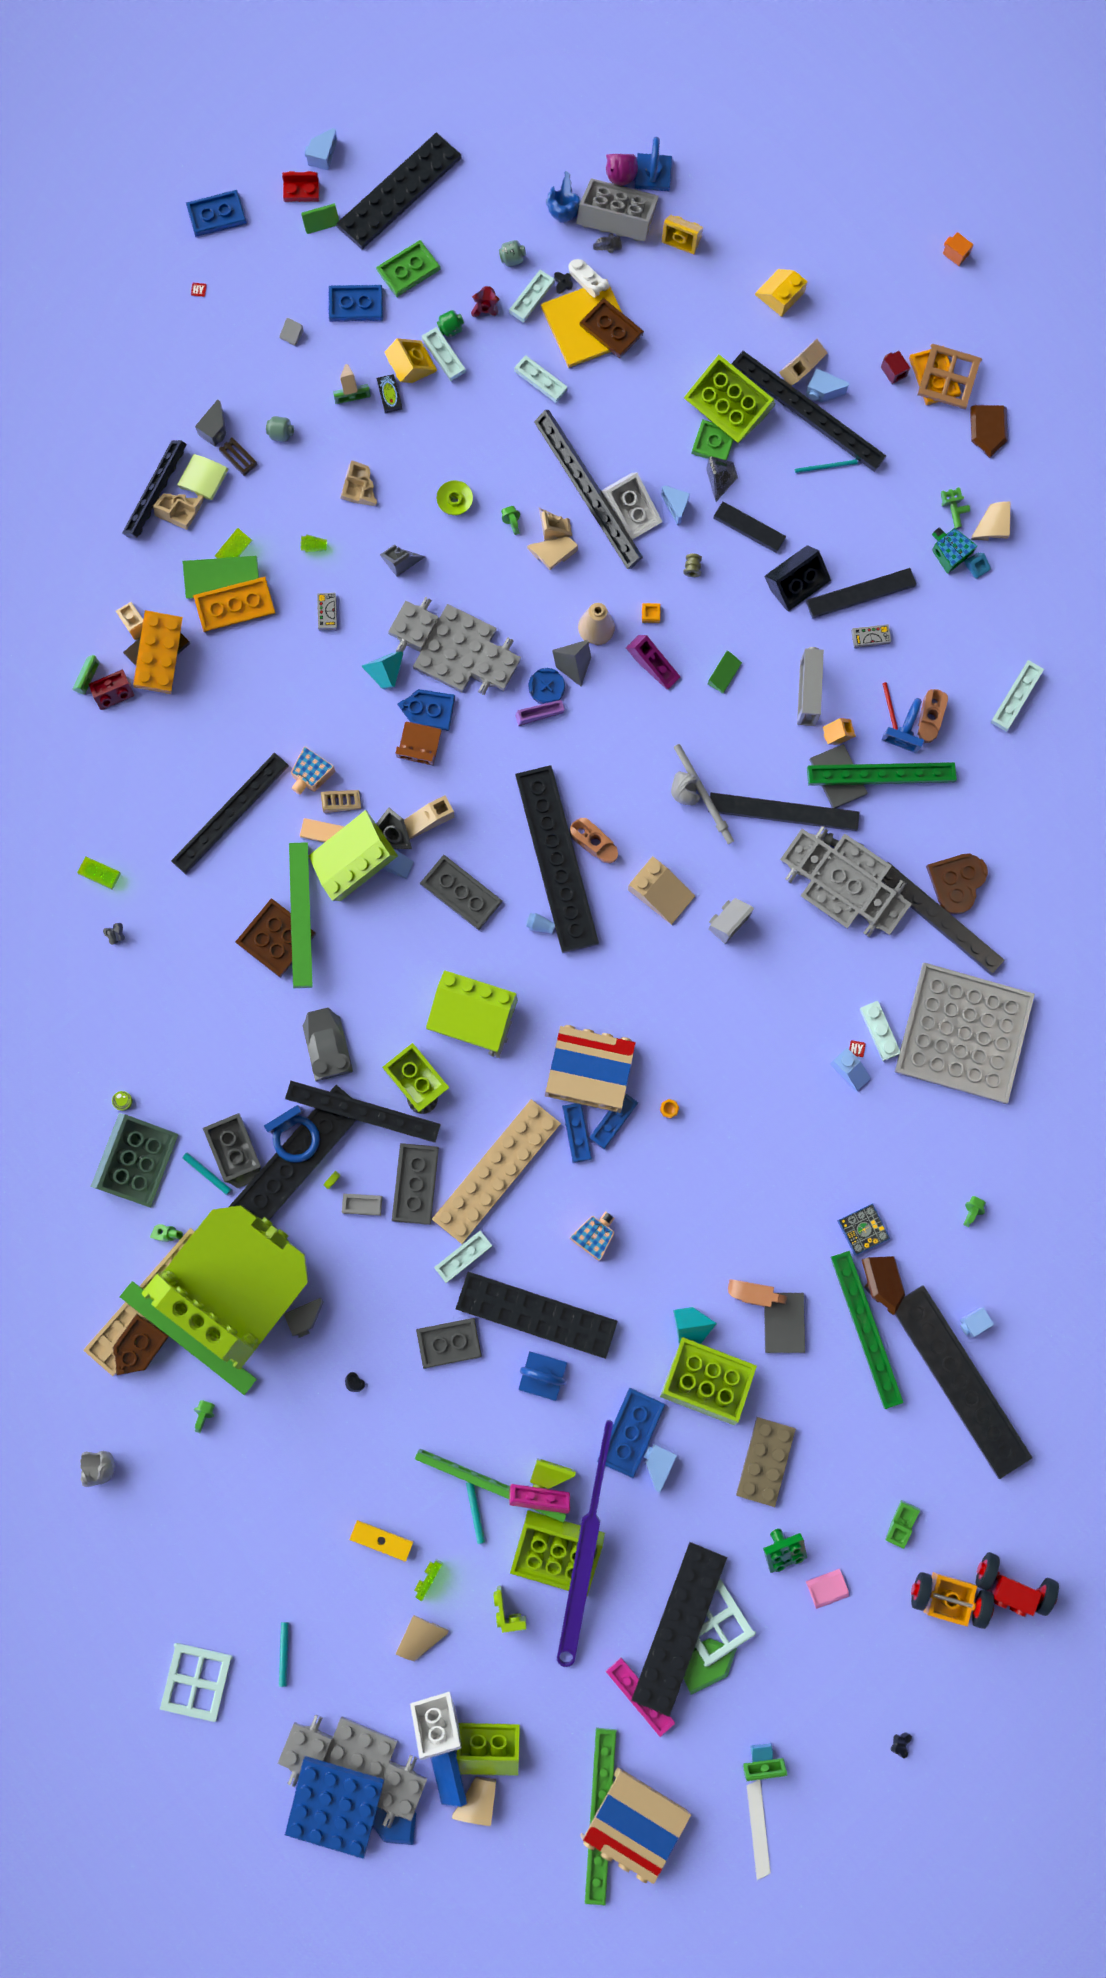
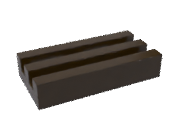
[218,437,257,476]

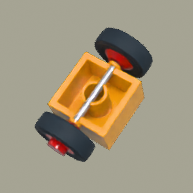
[911,1572,994,1629]

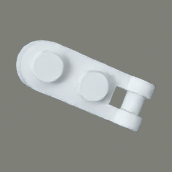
[568,259,610,298]

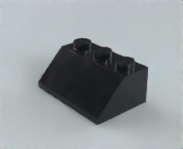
[764,545,831,611]

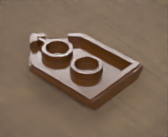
[970,405,1008,458]
[862,1256,905,1315]
[113,1314,169,1375]

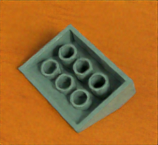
[90,1113,178,1208]

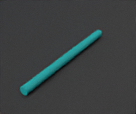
[794,459,858,473]

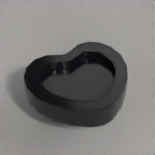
[345,1372,365,1392]

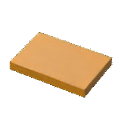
[909,345,961,405]

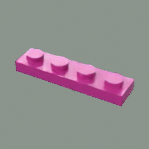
[606,1657,675,1737]

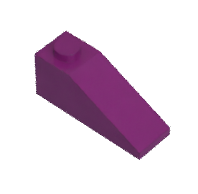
[626,635,680,690]

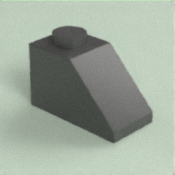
[195,399,226,447]
[284,1298,324,1338]

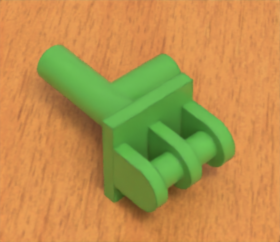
[941,487,970,529]

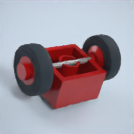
[976,1552,1059,1617]

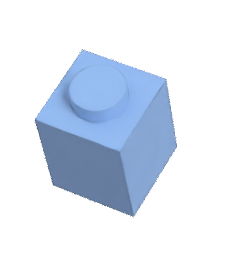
[960,1307,994,1337]

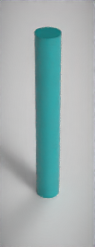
[182,1152,232,1195]
[466,1482,485,1544]
[279,1622,289,1687]

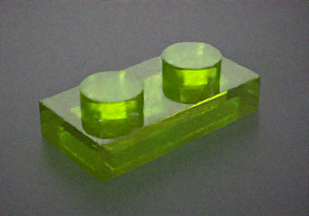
[214,528,253,558]
[77,856,121,890]
[414,1559,443,1602]

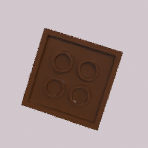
[235,898,316,978]

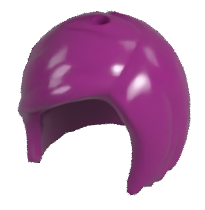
[606,154,638,186]

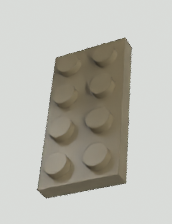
[736,1417,796,1507]

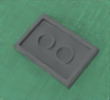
[809,744,868,808]
[764,1293,805,1353]
[416,1318,482,1369]

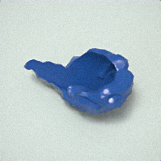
[546,171,580,223]

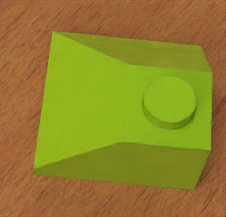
[530,1458,576,1489]

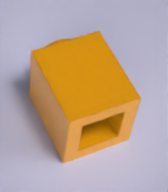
[823,718,856,745]

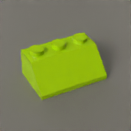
[456,1723,520,1776]

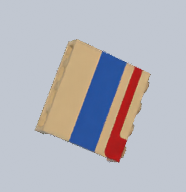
[545,1025,636,1113]
[580,1767,691,1884]

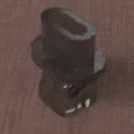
[593,234,622,253]

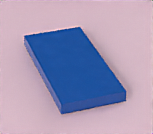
[597,1387,666,1479]

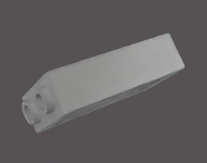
[797,647,824,726]

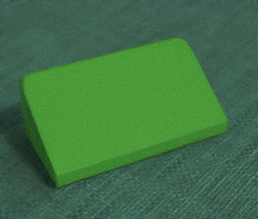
[301,203,339,234]
[333,384,371,404]
[707,651,742,693]
[72,655,100,695]
[743,1758,788,1781]

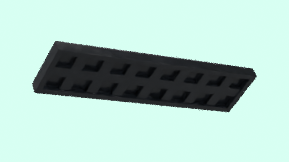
[336,132,462,250]
[455,1272,618,1359]
[631,1542,727,1717]

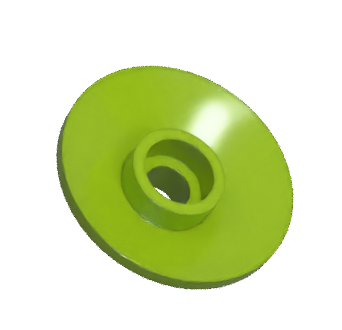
[436,480,473,515]

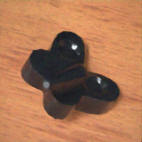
[554,272,573,294]
[103,923,125,945]
[891,1732,912,1759]

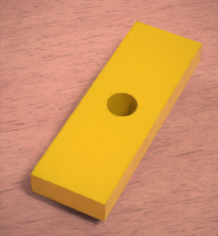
[349,1520,414,1562]

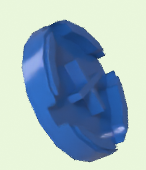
[528,668,565,704]

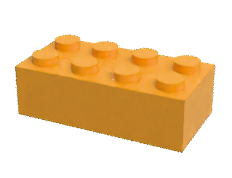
[133,610,183,694]

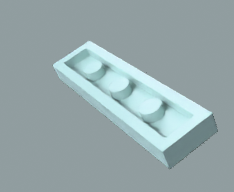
[990,660,1044,732]

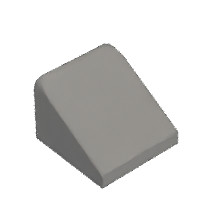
[279,318,304,346]

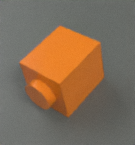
[942,232,974,266]

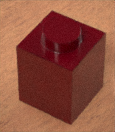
[881,350,910,384]

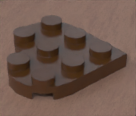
[926,853,988,914]

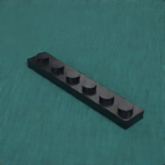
[122,440,187,538]

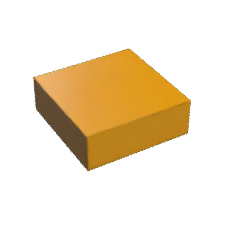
[642,603,661,623]

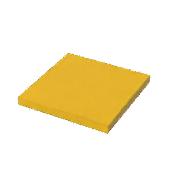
[541,279,622,368]

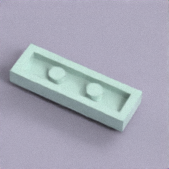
[509,270,555,323]
[421,327,466,381]
[514,355,568,403]
[860,1001,900,1061]
[434,1231,492,1283]

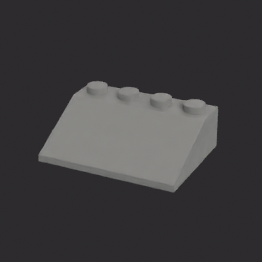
[576,178,659,242]

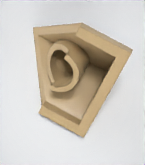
[539,507,572,541]

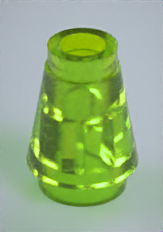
[300,534,327,553]

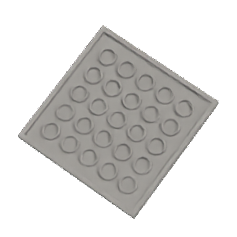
[894,962,1035,1104]

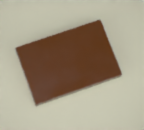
[580,298,644,359]

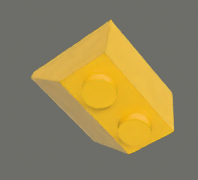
[661,214,703,255]
[755,269,808,317]
[384,338,437,383]

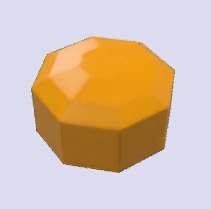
[660,1099,679,1119]

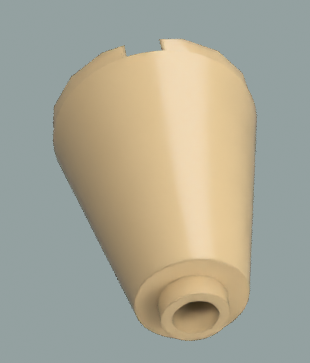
[578,603,615,645]

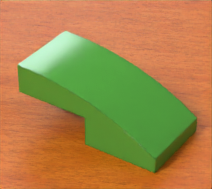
[885,1500,920,1549]

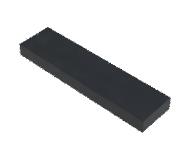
[713,501,786,553]

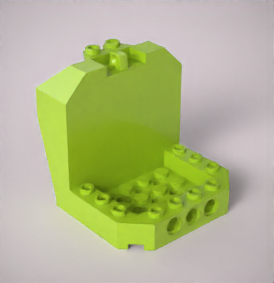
[141,1205,309,1370]

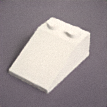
[601,472,662,540]
[410,1692,461,1761]

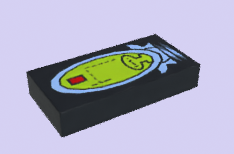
[377,374,402,413]

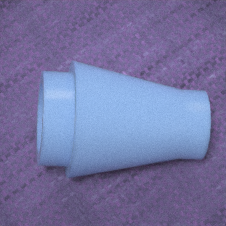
[525,912,555,934]

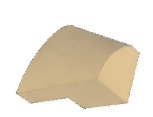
[340,460,377,506]
[153,494,204,530]
[971,501,1010,541]
[527,536,578,570]
[396,1614,449,1661]
[452,1777,496,1826]

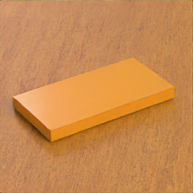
[193,577,276,632]

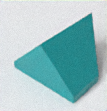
[361,651,404,689]
[673,1307,717,1345]

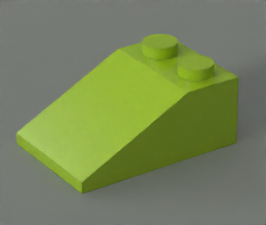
[382,1043,449,1112]

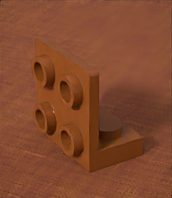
[395,721,441,766]

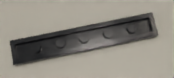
[806,568,916,619]

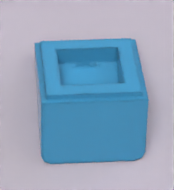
[964,552,991,579]
[750,1743,773,1762]

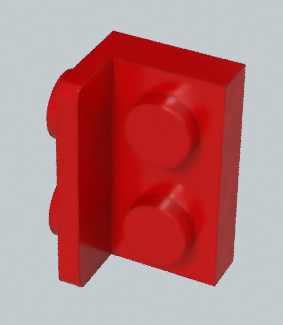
[282,171,319,202]

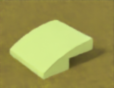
[177,454,229,500]

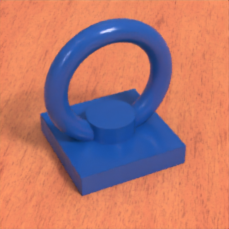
[634,136,672,192]
[881,698,924,753]
[264,1105,320,1163]
[518,1351,567,1401]

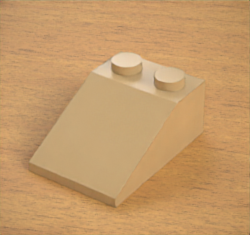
[628,856,695,925]

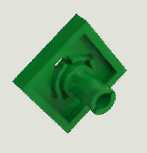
[763,1529,808,1573]

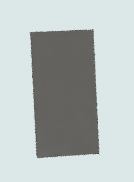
[420,855,503,931]
[391,1143,439,1225]

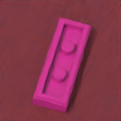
[509,1484,570,1514]

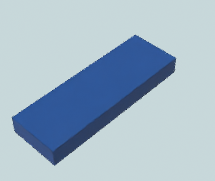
[589,1093,639,1150]
[562,1103,592,1163]

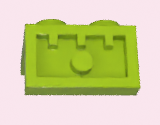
[493,1585,527,1633]

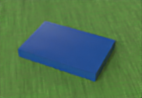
[186,190,247,237]
[328,285,383,322]
[430,1750,467,1807]

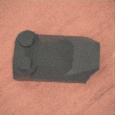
[302,1007,353,1081]
[203,1113,261,1188]

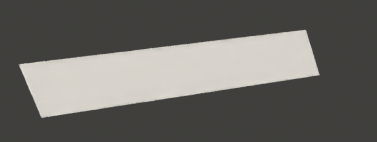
[747,1780,771,1880]

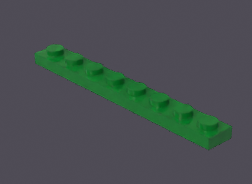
[807,762,957,786]
[830,1251,904,1409]

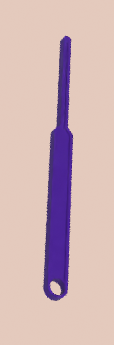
[557,1419,613,1667]

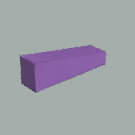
[515,700,565,726]

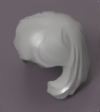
[671,771,701,806]
[80,1451,115,1487]

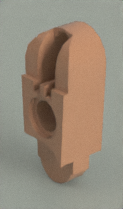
[917,689,948,743]
[570,818,618,864]
[728,1279,787,1307]

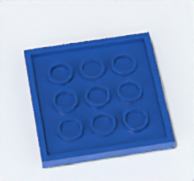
[285,1756,385,1859]

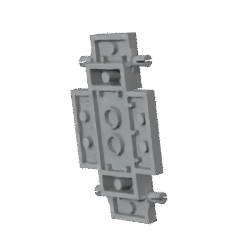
[388,597,521,695]
[780,826,912,937]
[277,1714,427,1828]

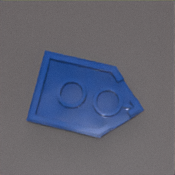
[397,689,455,731]
[373,1807,417,1845]

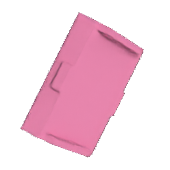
[806,1569,849,1609]

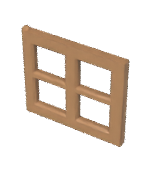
[917,344,982,410]

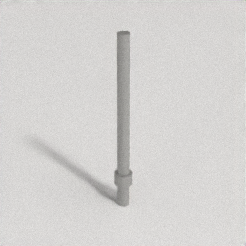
[673,744,734,845]

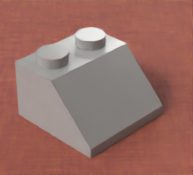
[708,898,754,944]

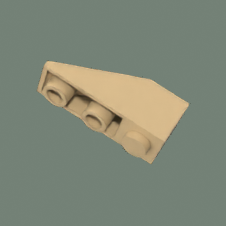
[779,339,827,386]
[404,795,455,839]

